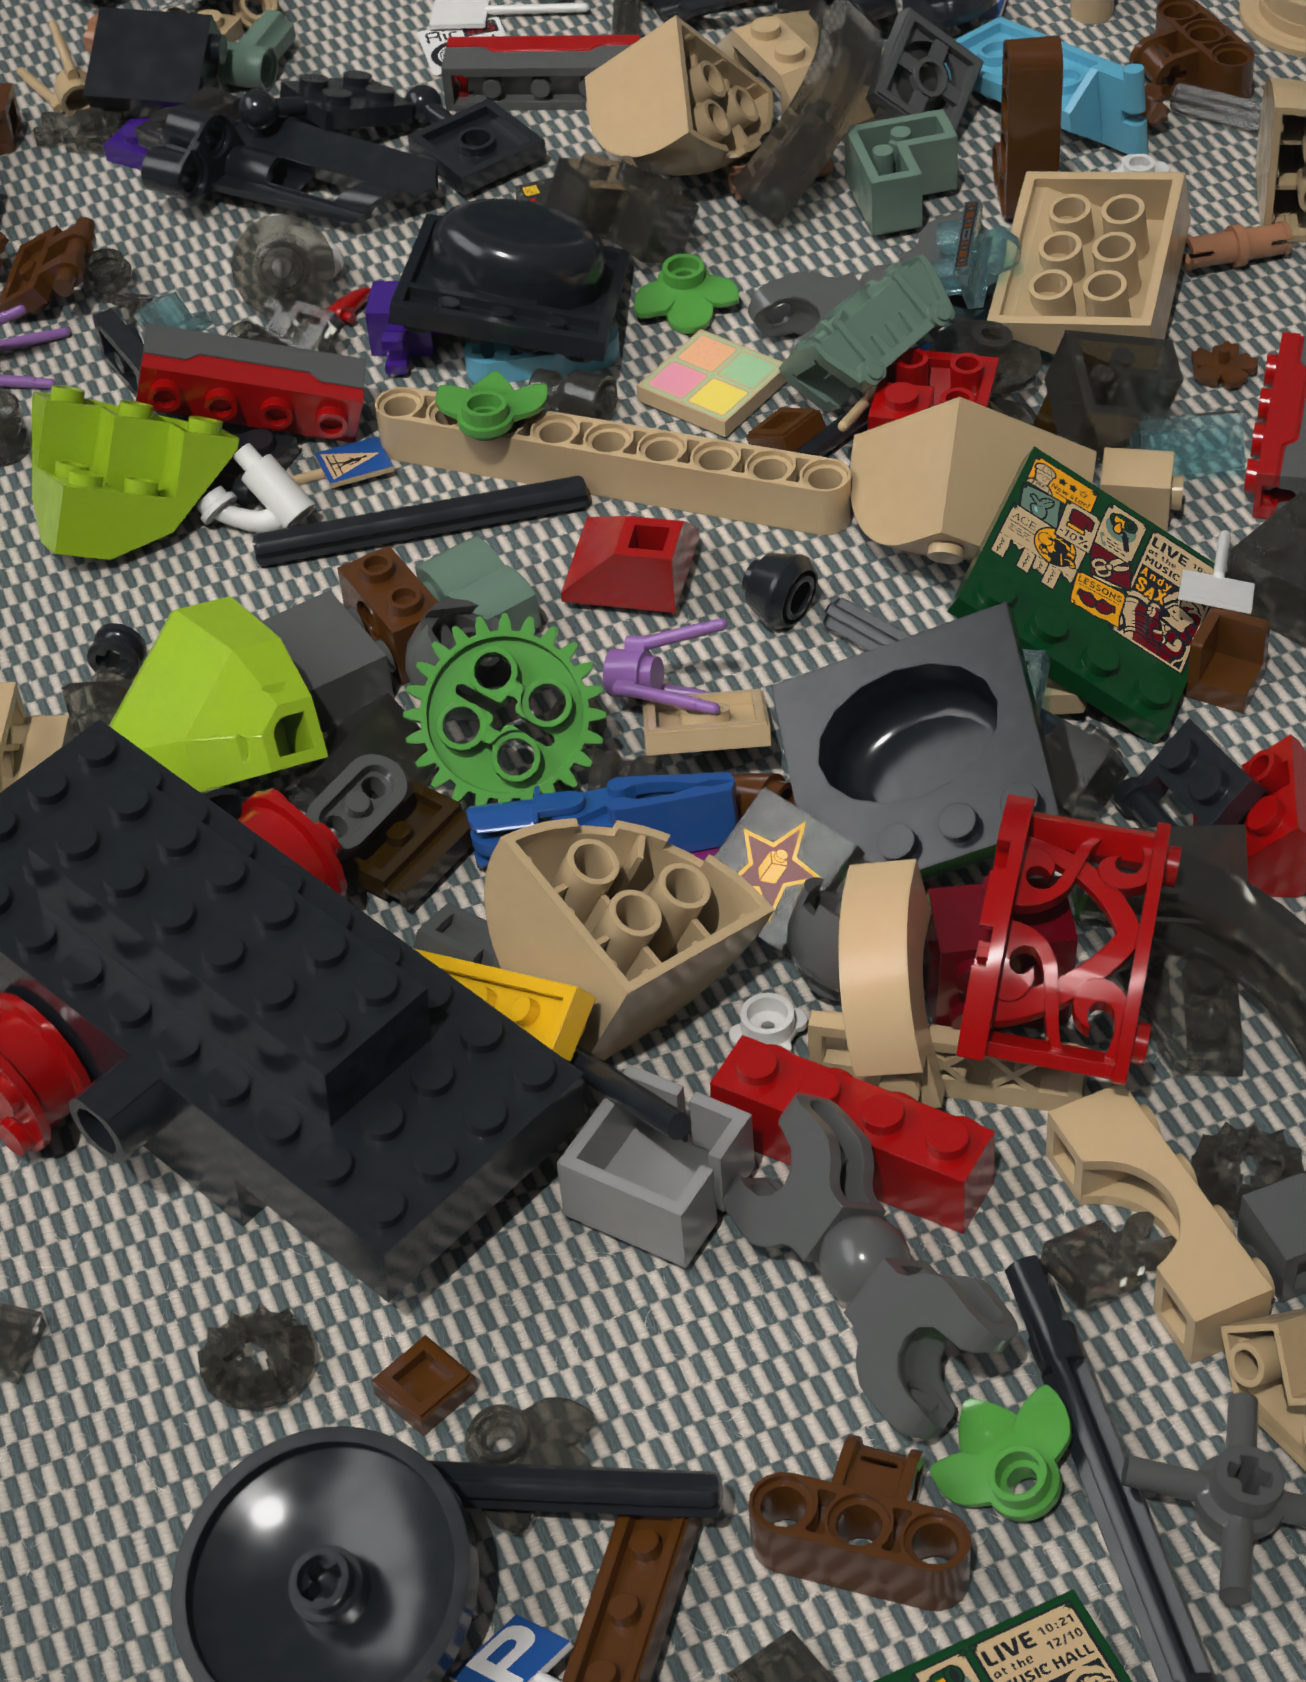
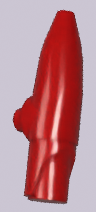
[309,287,371,338]

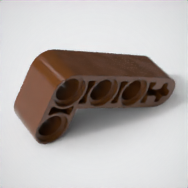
[992,35,1063,220]

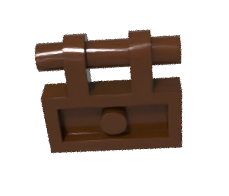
[0,217,97,323]

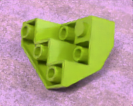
[32,385,239,560]
[109,596,329,792]

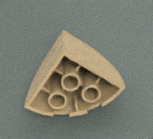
[585,15,773,176]
[1255,78,1306,242]
[850,397,1097,564]
[484,818,775,1061]

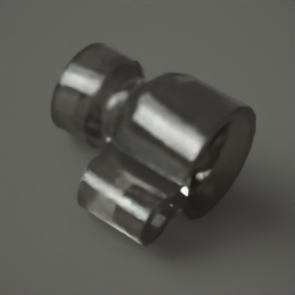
[528,368,617,421]

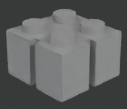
[557,1064,755,1268]

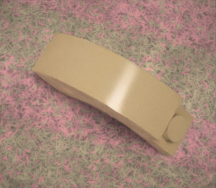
[839,859,945,1108]

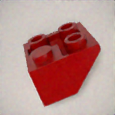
[868,347,999,430]
[561,516,699,613]
[1193,734,1306,898]

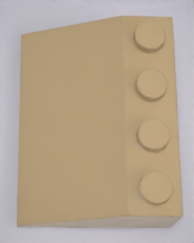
[986,171,1191,373]

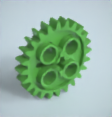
[403,613,606,806]

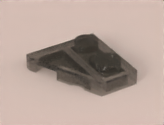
[1108,955,1244,1077]

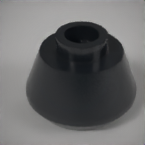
[742,553,818,631]

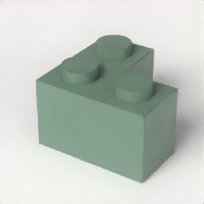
[844,109,958,236]

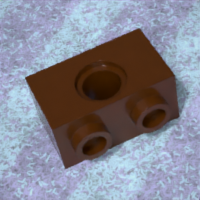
[337,545,439,686]

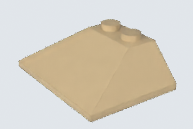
[716,7,884,149]

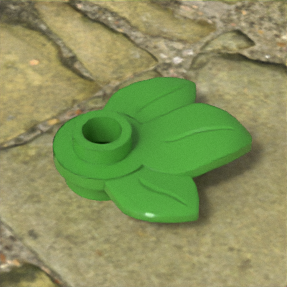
[634,254,739,334]
[435,371,548,441]
[929,1385,1072,1522]

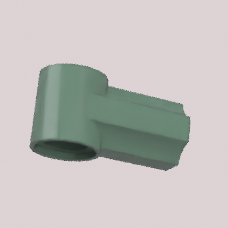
[217,10,296,91]

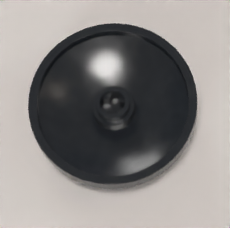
[171,1426,479,1682]

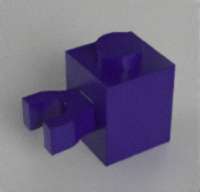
[365,281,446,375]

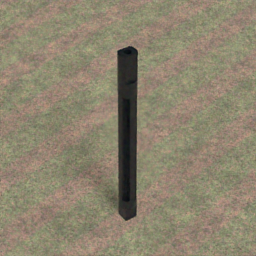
[1005,1255,1218,1682]

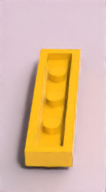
[413,948,596,1062]

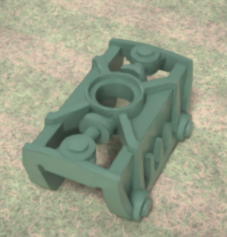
[778,254,955,412]

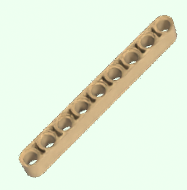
[375,387,852,535]

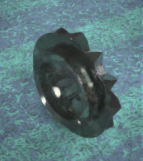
[1191,1120,1306,1218]
[197,1302,315,1410]

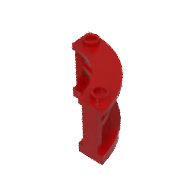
[956,794,1182,1086]

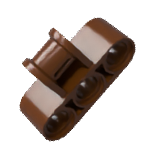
[1129,0,1255,109]
[748,1434,971,1611]

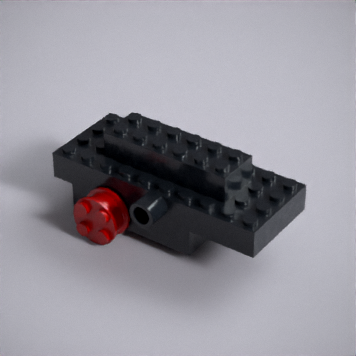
[0,719,584,1303]

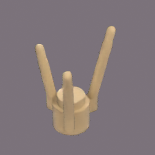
[17,20,93,118]

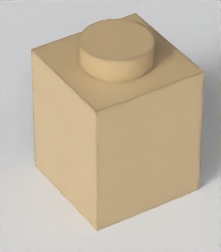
[1100,447,1184,532]

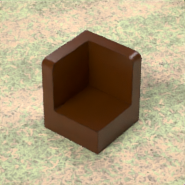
[1185,606,1271,714]

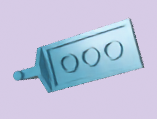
[944,17,1149,155]

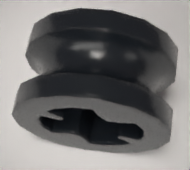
[86,623,147,682]

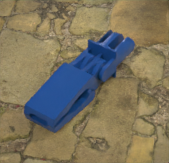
[466,772,743,868]

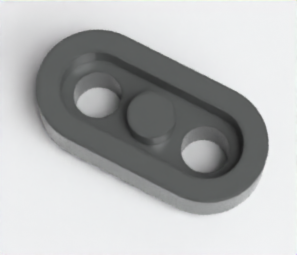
[305,754,407,861]

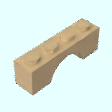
[1046,1084,1275,1365]

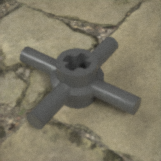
[1121,1392,1306,1605]

